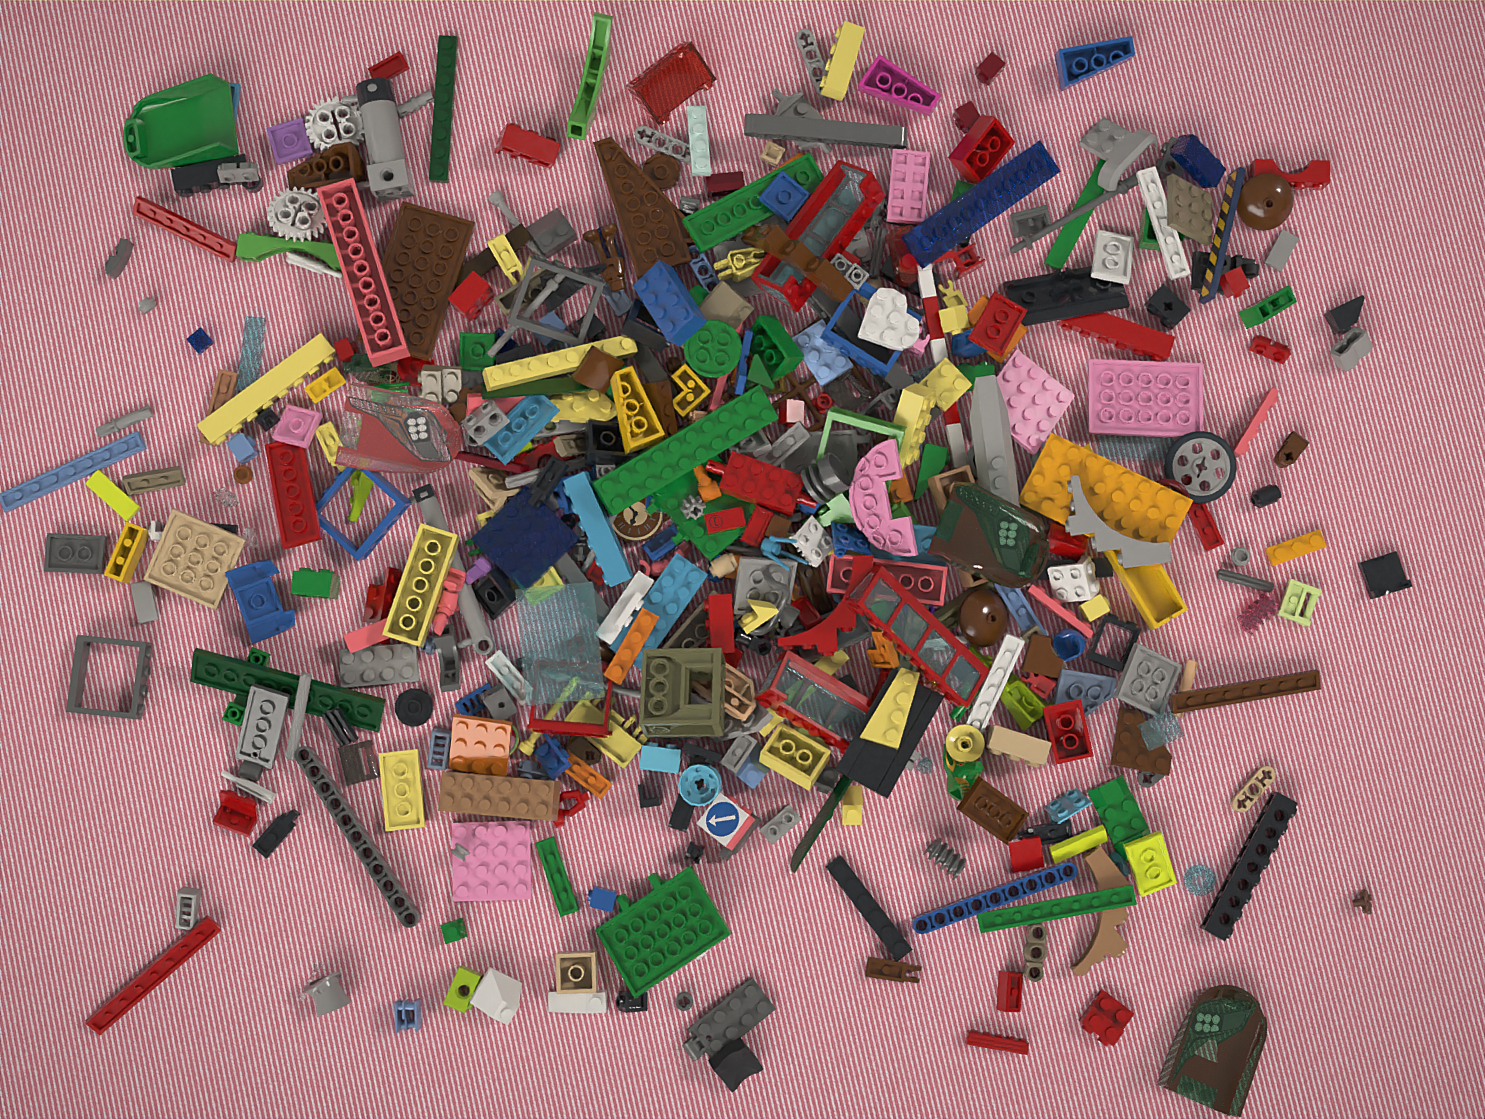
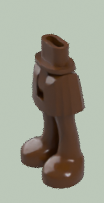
[582,224,626,292]

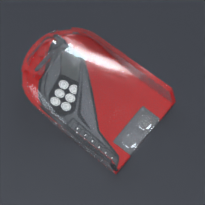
[335,382,461,473]

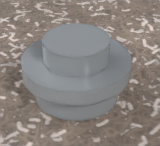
[138,297,157,314]
[1231,547,1250,566]

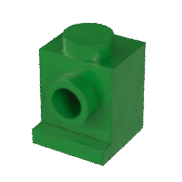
[440,917,468,944]

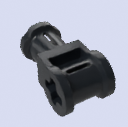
[734,627,771,656]

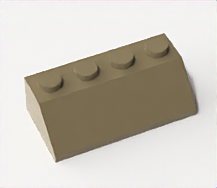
[681,280,755,349]

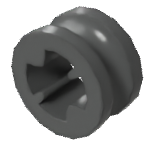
[675,992,693,1011]

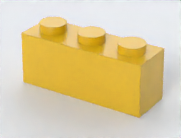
[104,521,149,584]

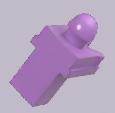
[465,556,494,585]

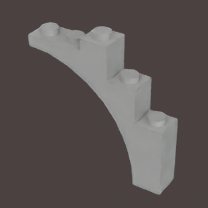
[1065,475,1172,568]

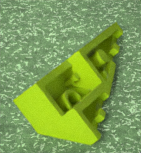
[347,420,395,522]
[969,645,1053,731]

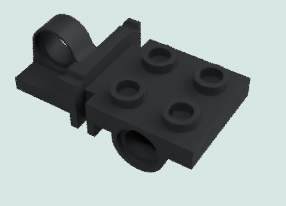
[1191,251,1259,295]

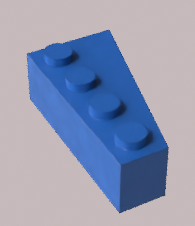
[1054,36,1136,92]

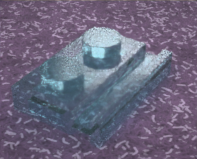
[1137,711,1184,751]

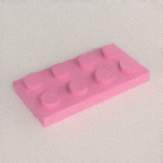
[886,149,930,225]

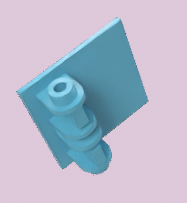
[1044,788,1092,824]

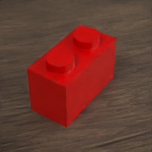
[1044,522,1088,561]

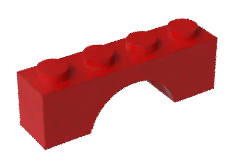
[1250,159,1330,190]

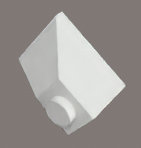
[469,967,522,1025]

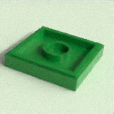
[458,332,498,371]

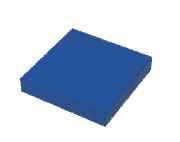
[758,170,811,223]

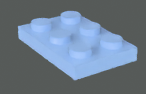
[792,319,853,387]

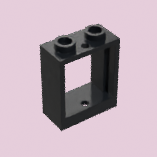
[620,298,671,353]
[1085,613,1141,673]

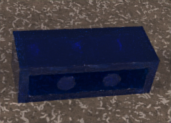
[1170,134,1226,189]

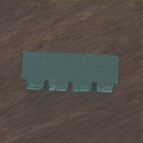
[1098,435,1175,462]

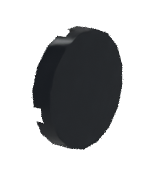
[395,688,434,727]

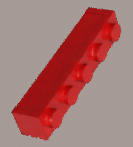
[965,1029,1029,1055]

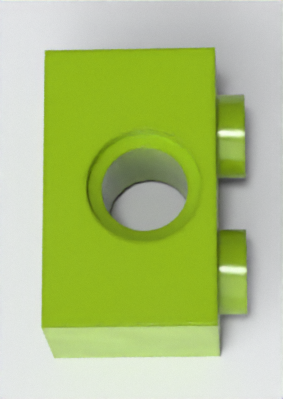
[443,965,483,1013]

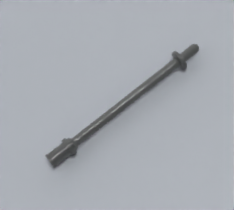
[1010,173,1139,254]

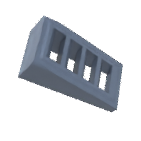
[427,727,452,771]

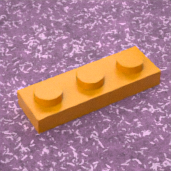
[1265,529,1327,567]

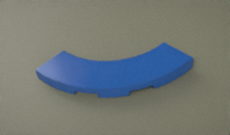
[735,327,753,395]

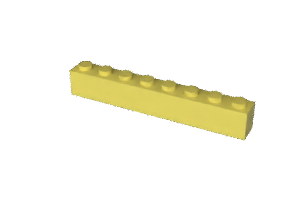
[197,333,337,445]
[482,335,638,392]

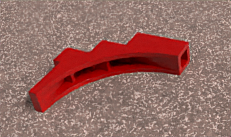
[778,555,875,656]

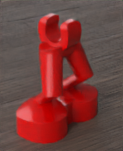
[553,789,592,828]

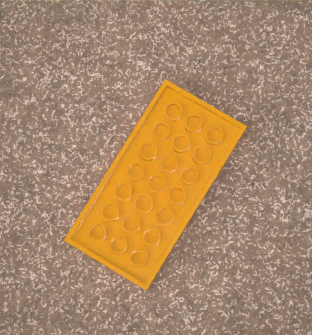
[1019,432,1193,570]

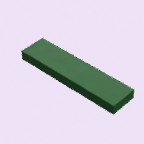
[535,836,579,917]

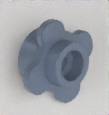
[422,636,437,655]

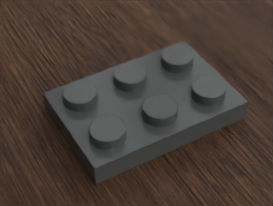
[44,533,107,574]

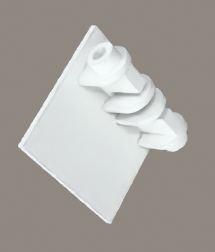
[789,515,833,568]

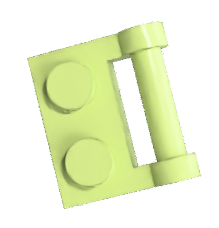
[1276,579,1322,627]

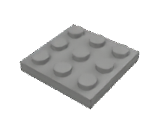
[732,556,798,615]
[1113,643,1182,719]

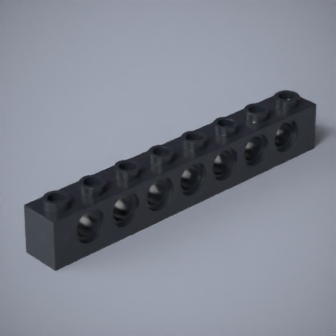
[1199,791,1298,941]

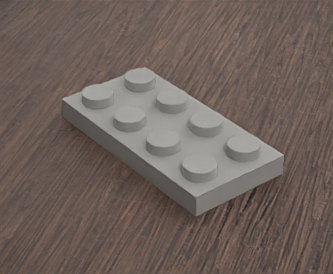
[339,643,420,688]

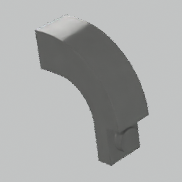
[434,624,463,692]

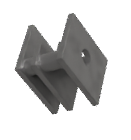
[479,683,518,720]

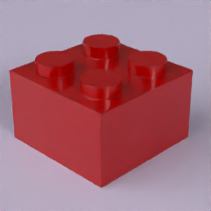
[447,270,495,322]

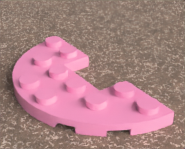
[849,439,918,556]

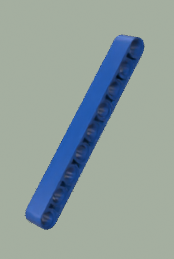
[911,861,1078,934]

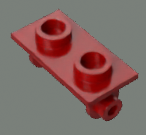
[1248,334,1291,365]

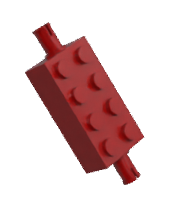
[705,451,818,517]

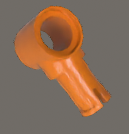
[693,464,721,503]

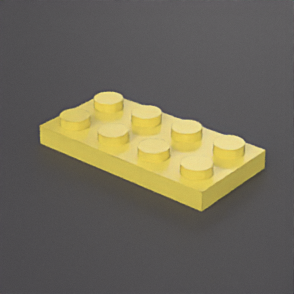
[379,749,426,831]

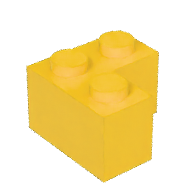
[671,364,711,421]

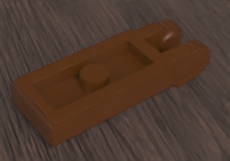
[865,956,922,983]

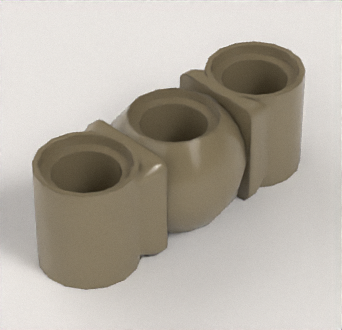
[1023,923,1048,982]

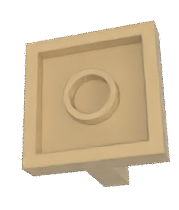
[468,466,521,512]

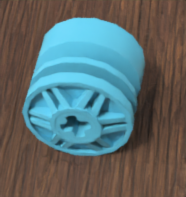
[678,763,722,806]

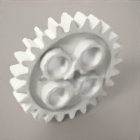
[305,96,365,153]
[267,187,328,242]

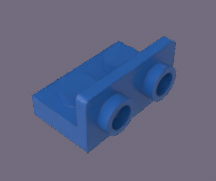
[533,733,571,780]

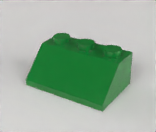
[749,315,805,383]

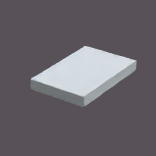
[1091,229,1134,284]

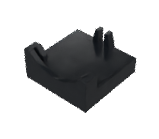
[1358,551,1413,599]

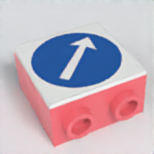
[697,792,755,850]

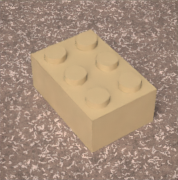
[984,725,1052,768]

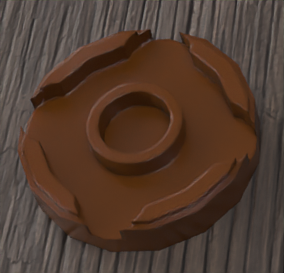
[643,153,680,191]

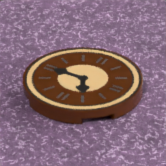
[607,497,664,542]

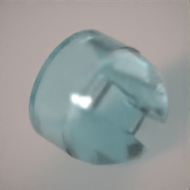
[916,757,933,774]

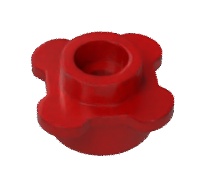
[811,392,834,414]

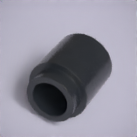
[1250,484,1281,509]

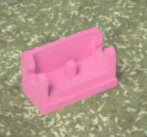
[904,326,930,361]

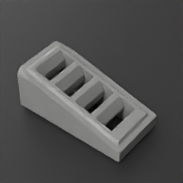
[175,887,201,930]

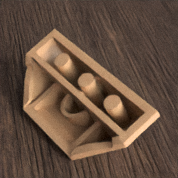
[692,663,757,721]

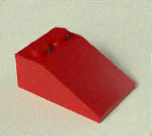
[1042,699,1094,765]

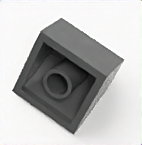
[526,208,578,259]

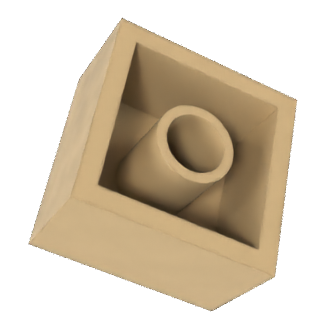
[556,950,598,994]

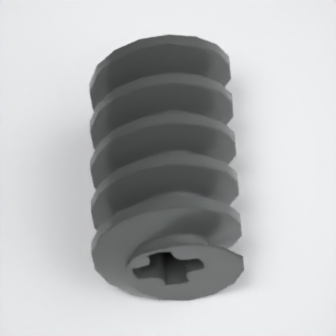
[923,837,966,880]

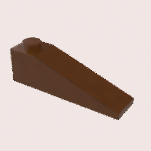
[287,141,366,191]

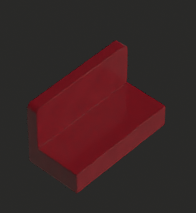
[706,171,745,198]

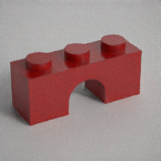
[513,435,576,474]

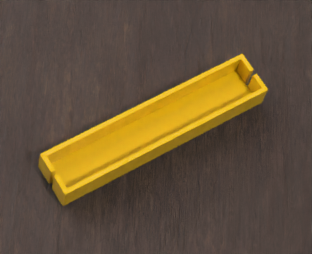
[1083,444,1189,630]

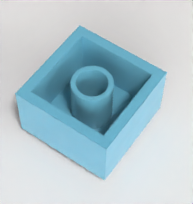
[639,742,682,774]

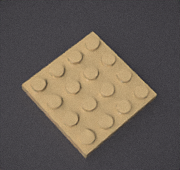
[143,508,247,610]

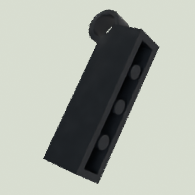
[171,153,263,198]

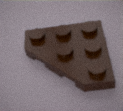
[1110,708,1172,776]

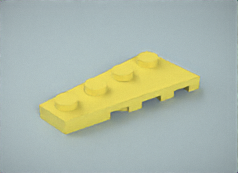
[860,668,920,749]

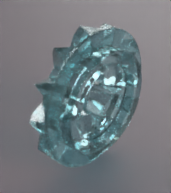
[1184,864,1216,896]

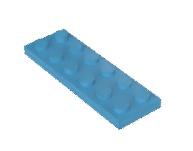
[609,553,708,670]

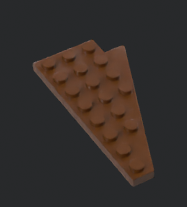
[593,137,694,279]

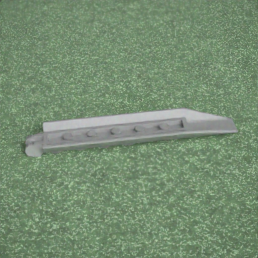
[969,375,1023,531]

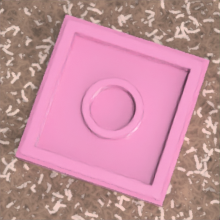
[272,404,323,449]

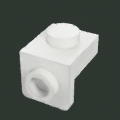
[148,521,163,542]

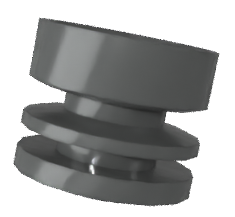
[801,452,852,505]

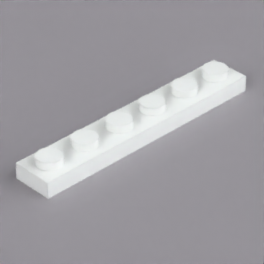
[1136,166,1191,280]
[964,632,1025,734]

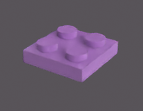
[266,118,314,165]

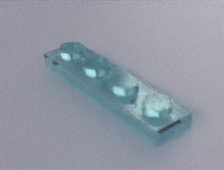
[237,316,266,392]

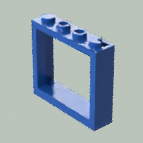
[820,282,923,378]
[316,467,412,561]

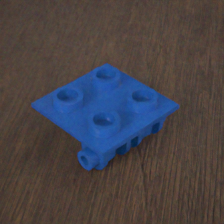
[830,522,871,557]

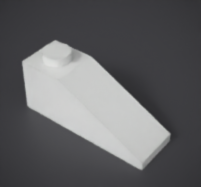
[548,989,608,1013]

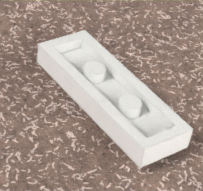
[485,650,533,706]

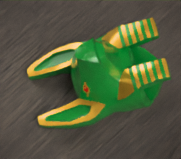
[942,743,984,801]

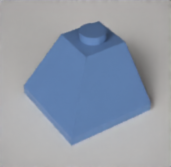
[731,743,770,790]

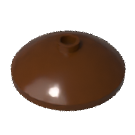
[1237,173,1294,231]
[958,589,1009,647]

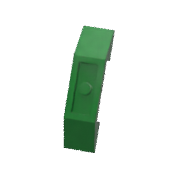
[222,647,271,727]

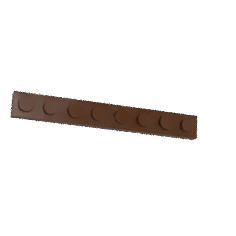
[1169,669,1321,714]

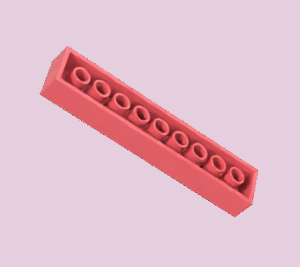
[317,178,410,367]

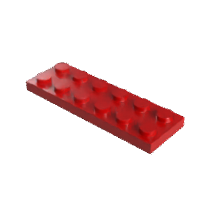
[264,441,322,550]

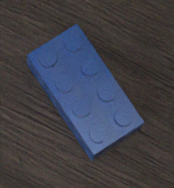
[633,260,707,347]

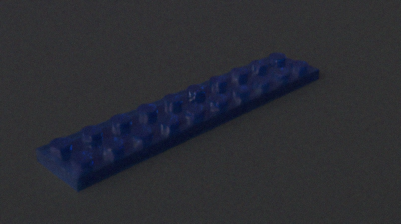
[900,140,1061,269]

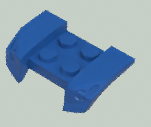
[225,559,295,644]

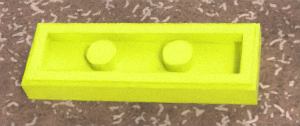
[85,470,141,522]
[1049,824,1108,864]

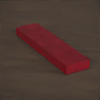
[455,451,529,473]

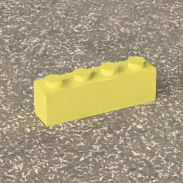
[820,20,865,102]

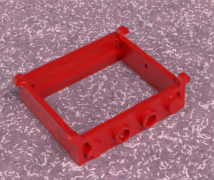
[527,657,614,738]

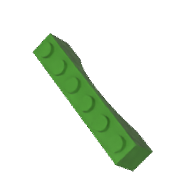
[236,232,342,272]

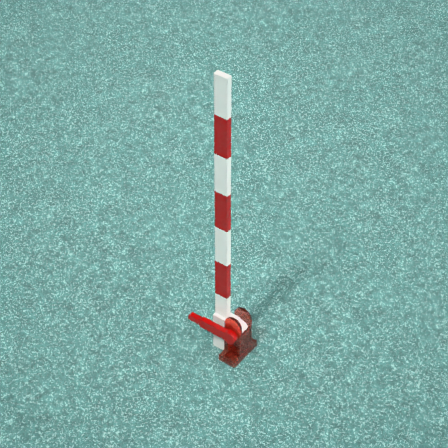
[884,225,967,469]

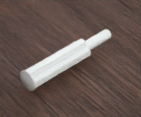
[286,251,343,278]
[221,770,277,804]

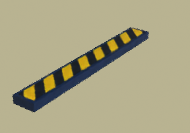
[1198,167,1245,304]

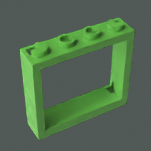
[815,406,907,494]

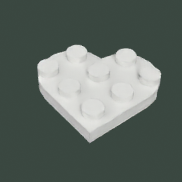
[857,288,920,351]

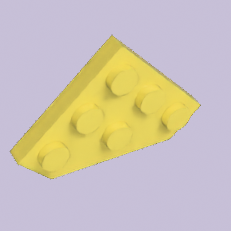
[549,389,617,423]

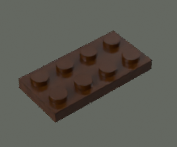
[956,776,1030,846]

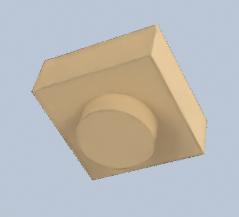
[760,141,786,167]

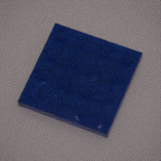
[471,485,580,593]

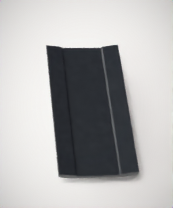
[1004,266,1130,326]
[835,668,945,799]

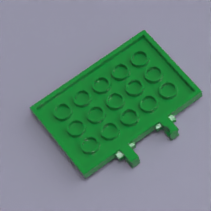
[646,455,766,562]
[595,866,733,998]

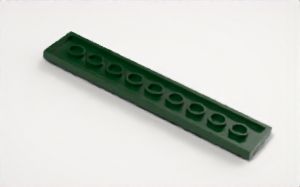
[190,648,386,733]

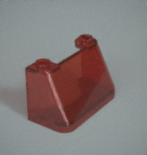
[626,41,717,125]

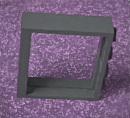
[507,254,605,346]
[66,635,153,720]

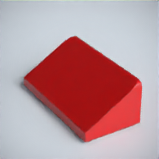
[996,970,1023,1012]

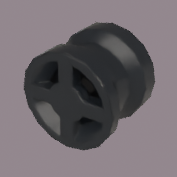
[684,841,705,865]

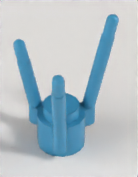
[761,535,809,571]

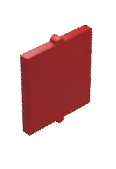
[1008,836,1044,873]

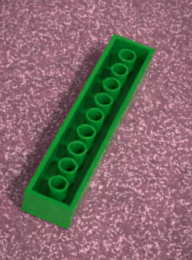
[591,384,778,516]

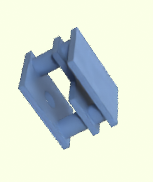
[532,311,569,350]
[394,998,422,1033]

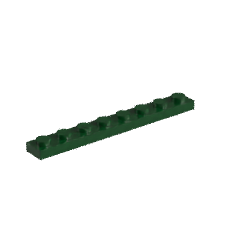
[429,35,458,183]

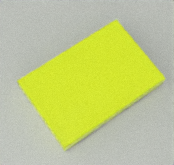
[1124,830,1177,897]

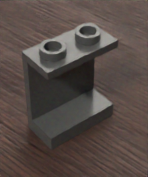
[855,385,903,436]

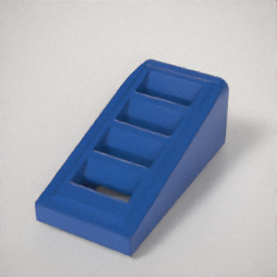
[455,683,492,716]

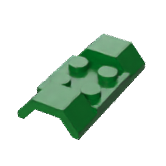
[1087,775,1151,861]

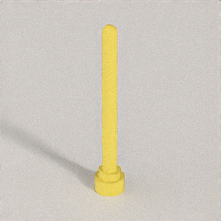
[518,675,580,756]

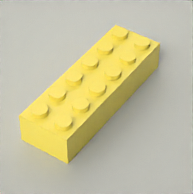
[382,523,460,648]

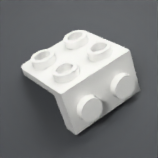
[1047,556,1100,603]

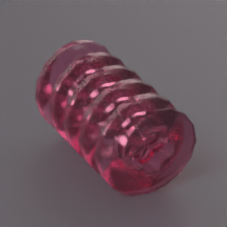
[1237,594,1281,636]

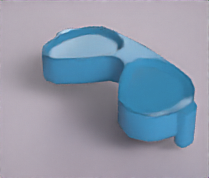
[1109,852,1130,877]

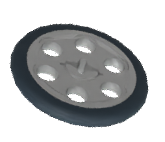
[1164,431,1237,503]

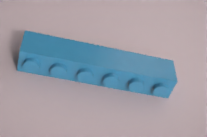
[563,471,634,587]

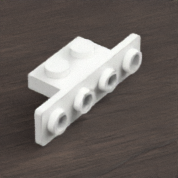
[596,571,654,645]

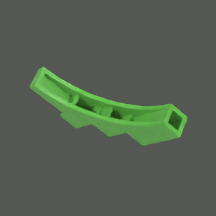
[566,12,613,141]
[801,491,920,527]

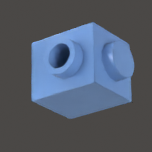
[226,433,259,465]

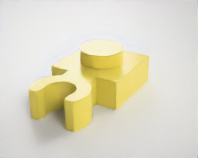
[938,279,968,308]

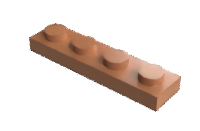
[199,369,240,447]

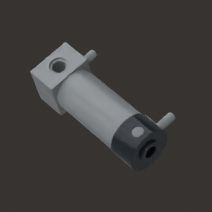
[342,78,415,202]

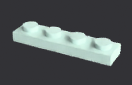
[686,106,711,176]

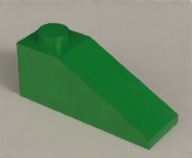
[1238,285,1297,329]
[913,443,950,502]

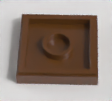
[572,345,624,394]

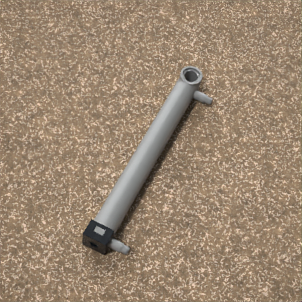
[408,483,495,656]

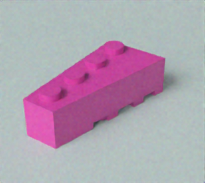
[858,54,941,116]

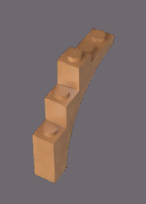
[1070,846,1130,976]

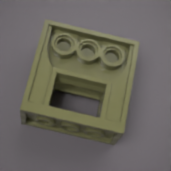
[639,648,726,737]

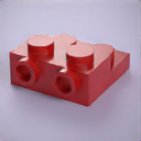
[1079,989,1134,1047]

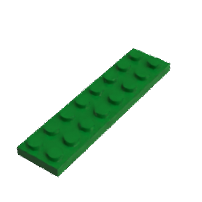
[682,152,825,254]

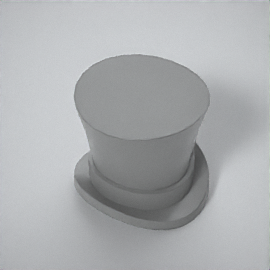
[304,971,351,1017]

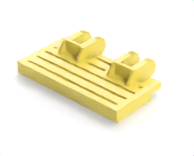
[564,690,649,769]

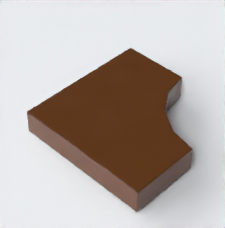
[1021,633,1064,678]

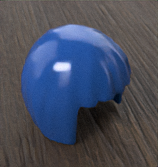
[1053,629,1085,662]

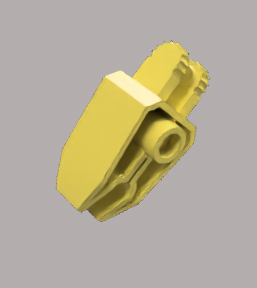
[713,248,765,282]

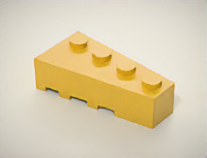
[610,366,665,455]

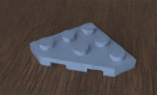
[1053,668,1117,717]

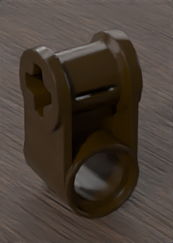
[564,736,601,764]

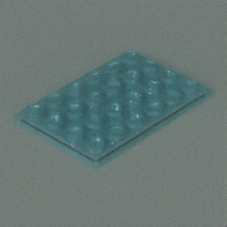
[515,582,605,706]

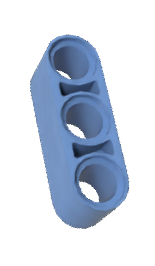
[688,245,719,293]

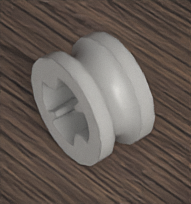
[451,843,470,861]

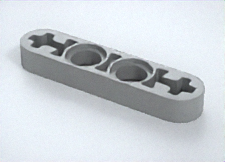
[796,29,828,99]
[634,126,691,166]

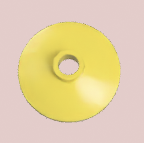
[945,725,985,762]

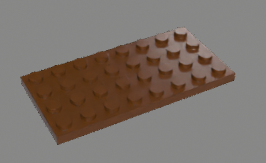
[356,201,476,362]

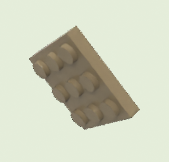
[1167,174,1213,246]

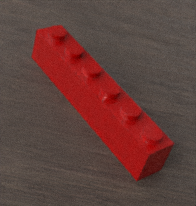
[1057,312,1176,362]

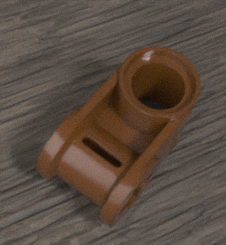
[1274,431,1309,468]

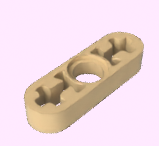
[1230,766,1276,812]

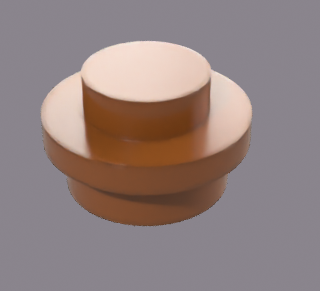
[233,465,253,484]

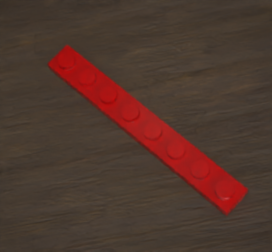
[86,915,222,1035]

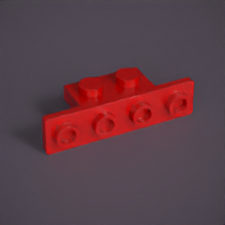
[362,567,402,645]

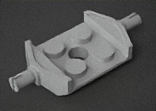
[771,88,832,154]

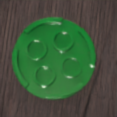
[684,319,742,378]

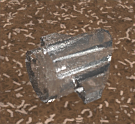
[213,488,239,508]

